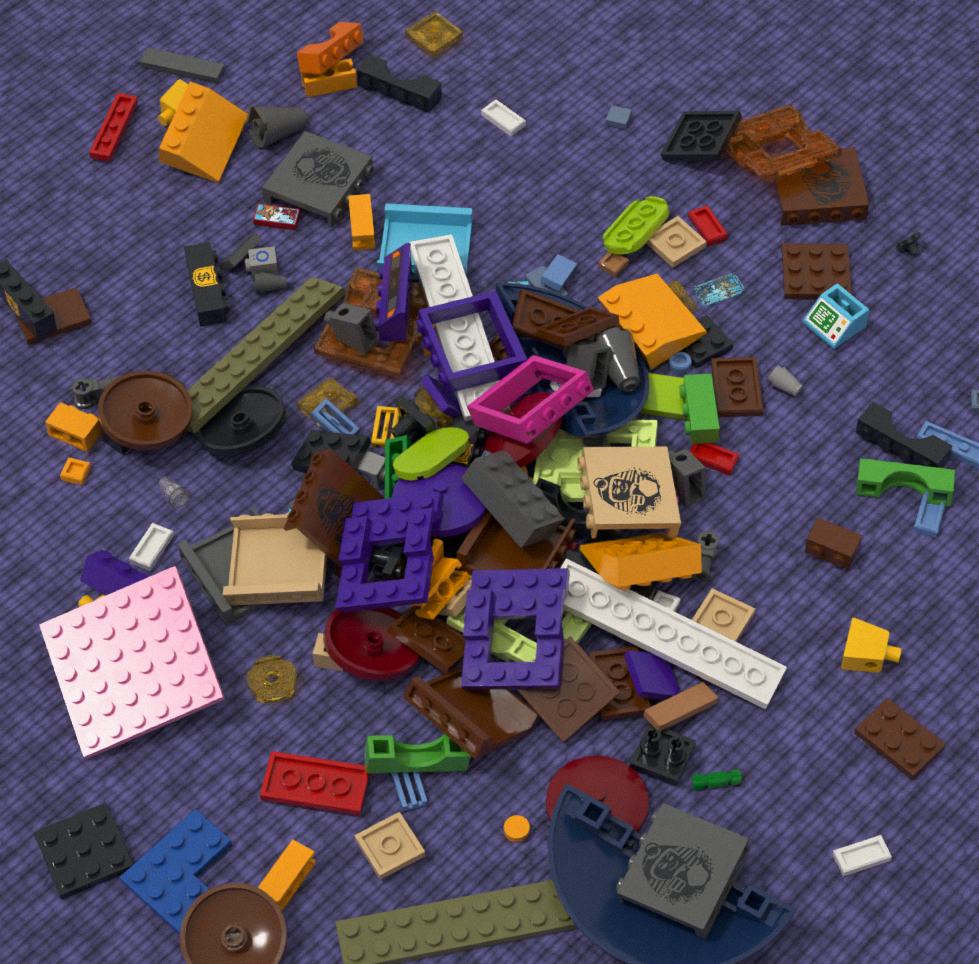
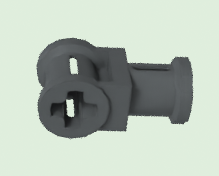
[72,375,116,409]
[692,531,719,582]

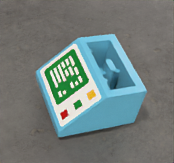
[803,283,869,349]

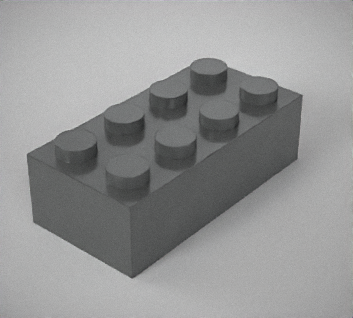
[461,450,565,548]

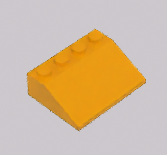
[158,82,247,183]
[598,274,707,370]
[580,532,702,590]

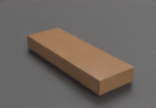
[644,682,718,731]

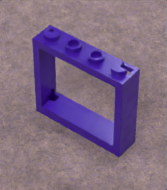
[415,291,527,393]

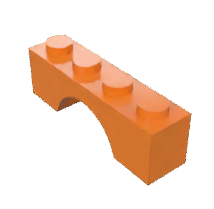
[297,22,364,74]

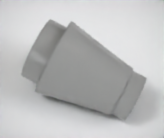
[768,365,803,397]

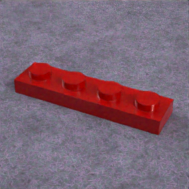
[89,93,138,162]

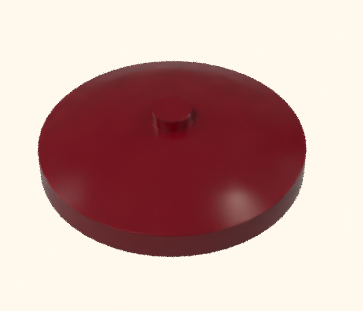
[483,392,563,468]
[323,607,420,681]
[546,756,648,833]

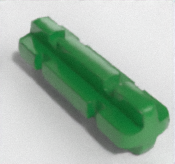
[692,769,742,790]

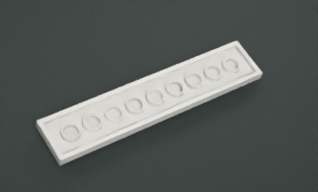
[409,235,510,421]
[561,559,787,710]

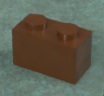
[805,518,862,570]

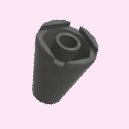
[247,106,308,148]
[595,327,640,392]

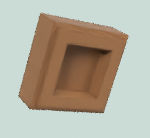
[598,252,629,278]

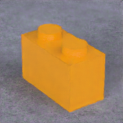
[45,402,101,452]

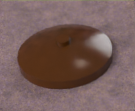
[98,371,192,450]
[180,883,287,964]

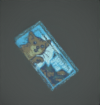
[694,272,744,307]

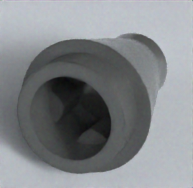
[253,271,286,293]

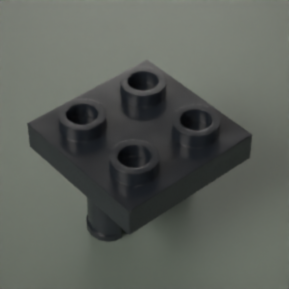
[390,395,435,443]
[370,543,408,581]
[630,723,696,786]

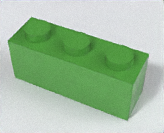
[679,374,720,444]

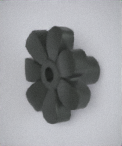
[896,232,922,255]

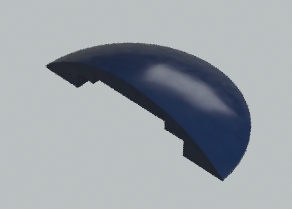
[496,283,649,437]
[548,783,797,964]

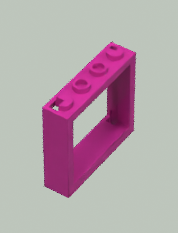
[467,355,594,443]

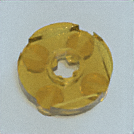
[413,387,453,428]
[247,655,297,703]

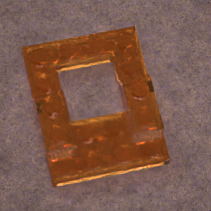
[726,104,842,181]
[314,267,428,378]

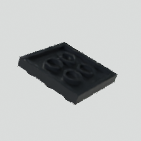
[660,111,742,161]
[33,803,133,900]

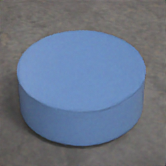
[668,351,691,374]

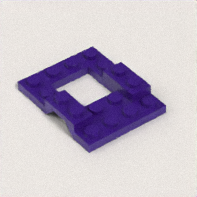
[335,492,444,613]
[461,568,570,690]

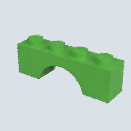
[856,458,955,506]
[364,734,471,773]

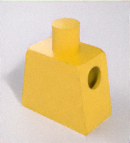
[158,79,188,126]
[841,618,902,673]

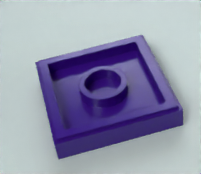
[421,374,463,419]
[624,650,680,700]

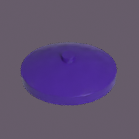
[392,463,487,537]

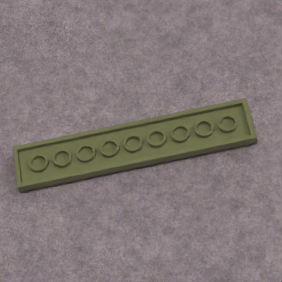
[187,277,345,434]
[335,880,578,964]

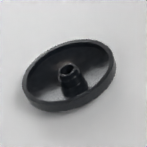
[196,386,286,456]

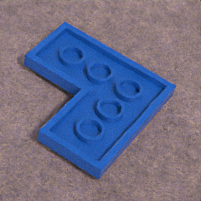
[119,809,232,935]

